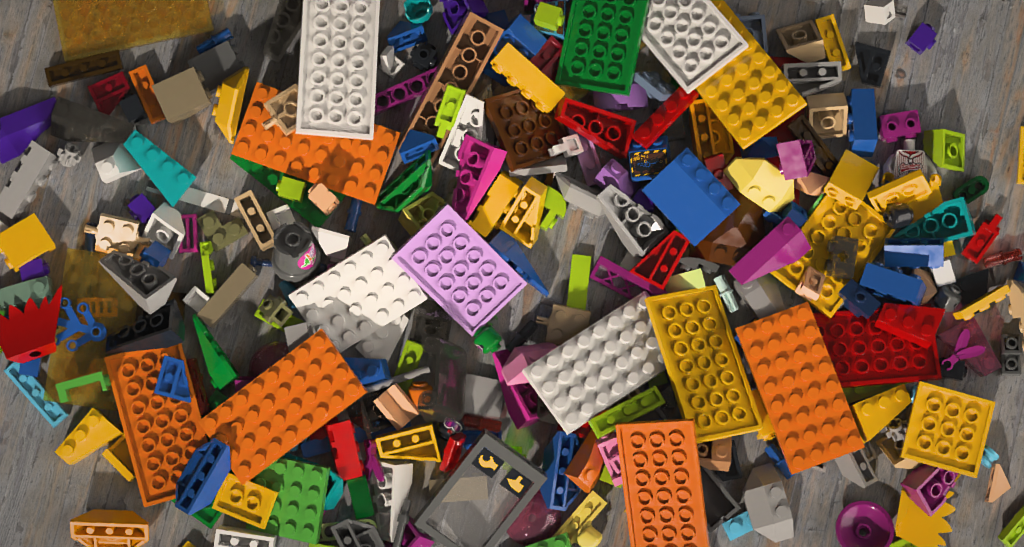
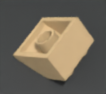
[805,92,848,139]

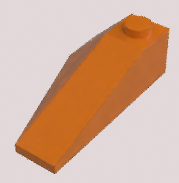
[564,410,615,494]

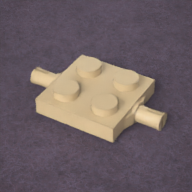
[262,83,298,136]
[84,213,150,257]
[536,303,591,345]

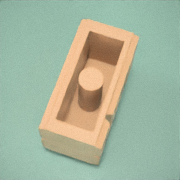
[308,183,339,216]

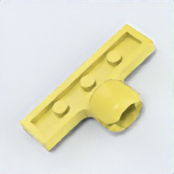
[552,490,608,547]

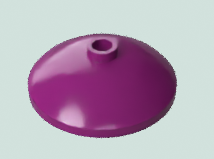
[835,501,894,547]

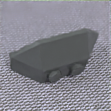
[330,518,385,547]

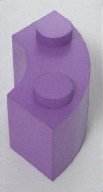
[593,81,648,112]

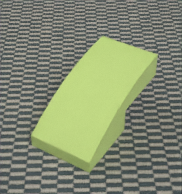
[665,268,706,293]

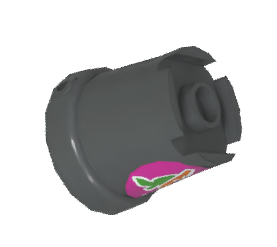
[271,222,321,282]

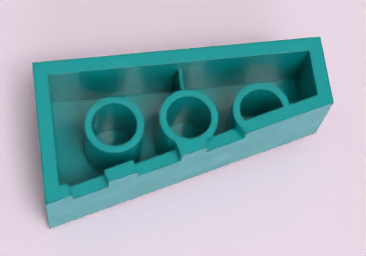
[123,130,196,207]

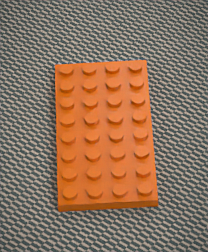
[231,82,401,205]
[735,302,865,475]
[198,329,368,485]
[104,343,208,507]
[615,418,710,547]

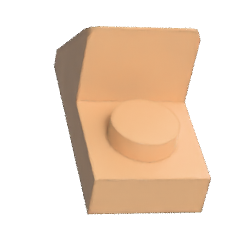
[795,266,825,301]

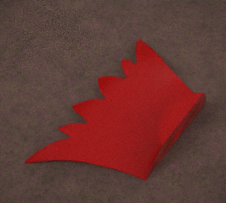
[0,285,62,363]

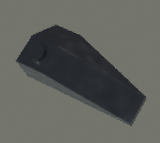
[106,299,185,354]

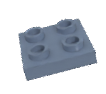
[633,71,676,101]

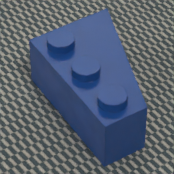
[846,89,878,157]
[343,357,391,386]

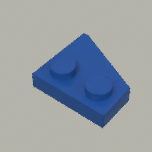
[154,355,191,403]

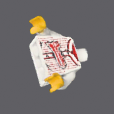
[881,139,942,187]

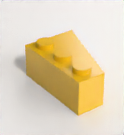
[468,170,524,237]
[499,176,548,249]
[55,408,124,465]

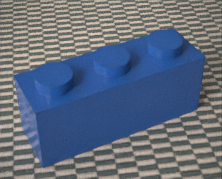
[884,238,944,269]

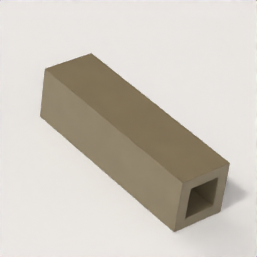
[196,263,259,328]

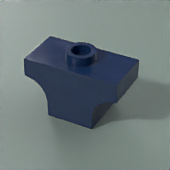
[838,278,881,319]

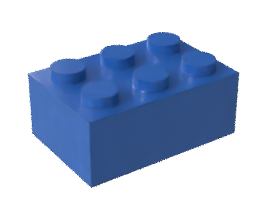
[859,261,927,306]

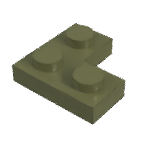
[196,210,249,253]

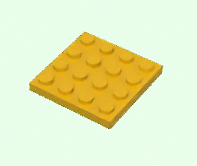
[900,381,995,478]

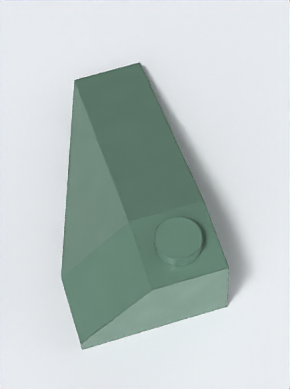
[0,276,60,316]

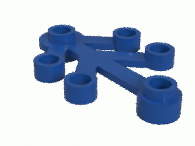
[55,297,107,351]

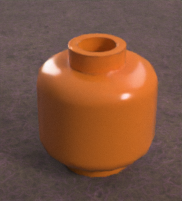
[408,381,433,411]

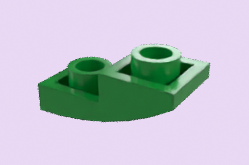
[347,475,375,520]

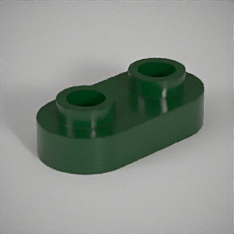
[953,176,989,204]

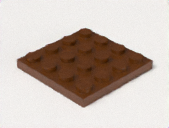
[483,89,569,172]

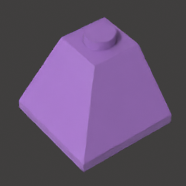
[593,158,641,198]

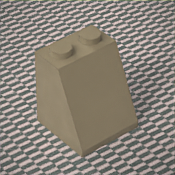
[152,67,213,125]

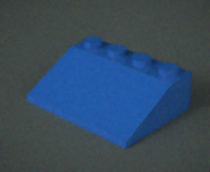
[642,147,740,247]

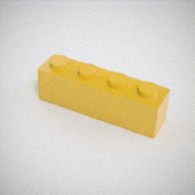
[490,43,566,113]

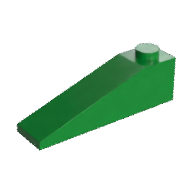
[192,314,241,390]

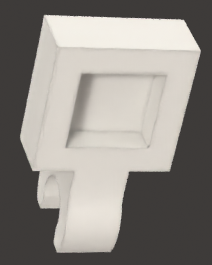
[548,134,584,158]

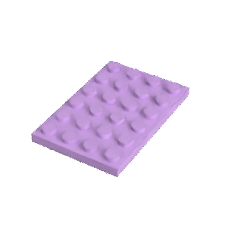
[391,203,527,336]

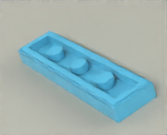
[3,362,69,428]

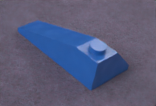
[488,230,549,298]

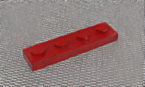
[632,86,699,150]

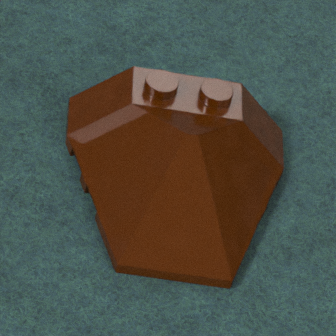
[689,186,766,266]

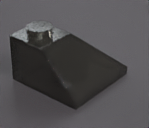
[410,299,453,349]
[346,388,393,434]

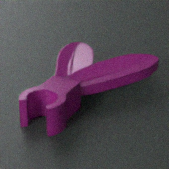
[941,329,986,370]
[362,439,384,482]

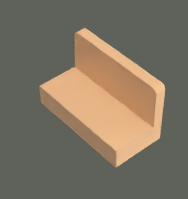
[373,383,420,431]

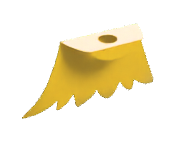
[896,474,961,547]

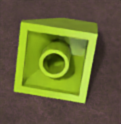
[923,129,965,172]

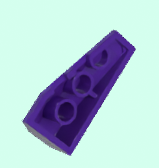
[440,0,489,35]
[0,97,63,164]

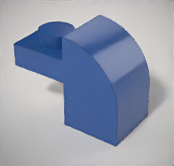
[762,201,808,229]

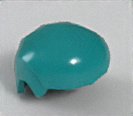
[404,0,433,24]

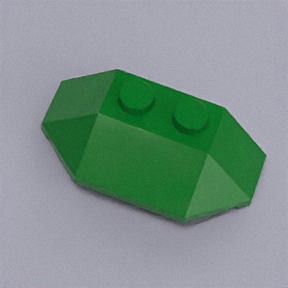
[376,149,432,213]

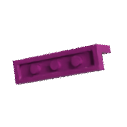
[589,256,668,300]

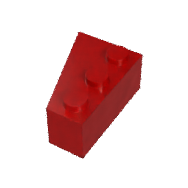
[629,229,689,290]
[874,303,946,349]
[325,419,365,481]

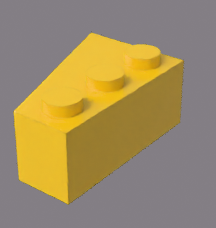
[849,384,912,444]
[375,422,442,462]

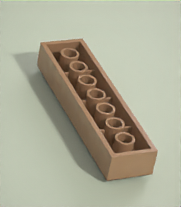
[397,10,504,166]

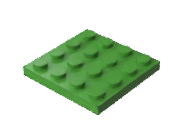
[246,457,330,545]

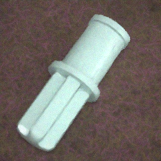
[713,274,739,313]

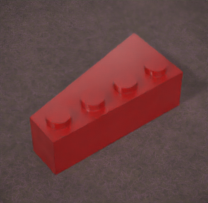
[554,97,636,159]

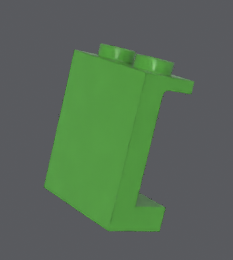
[55,371,111,403]

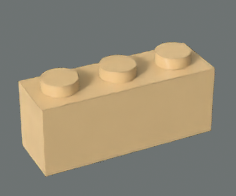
[234,190,275,251]

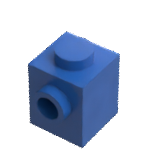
[139,241,171,267]

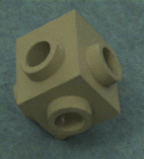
[259,294,293,327]

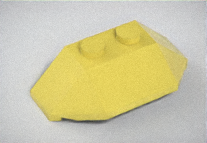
[723,157,794,212]

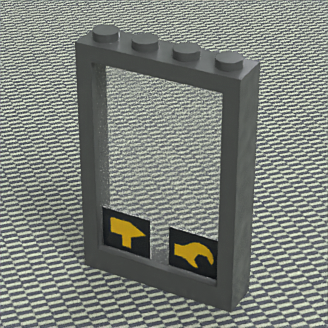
[414,428,548,547]

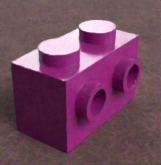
[877,109,922,143]

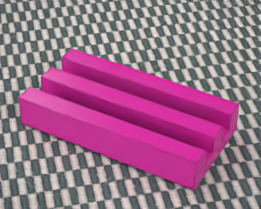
[179,214,199,253]

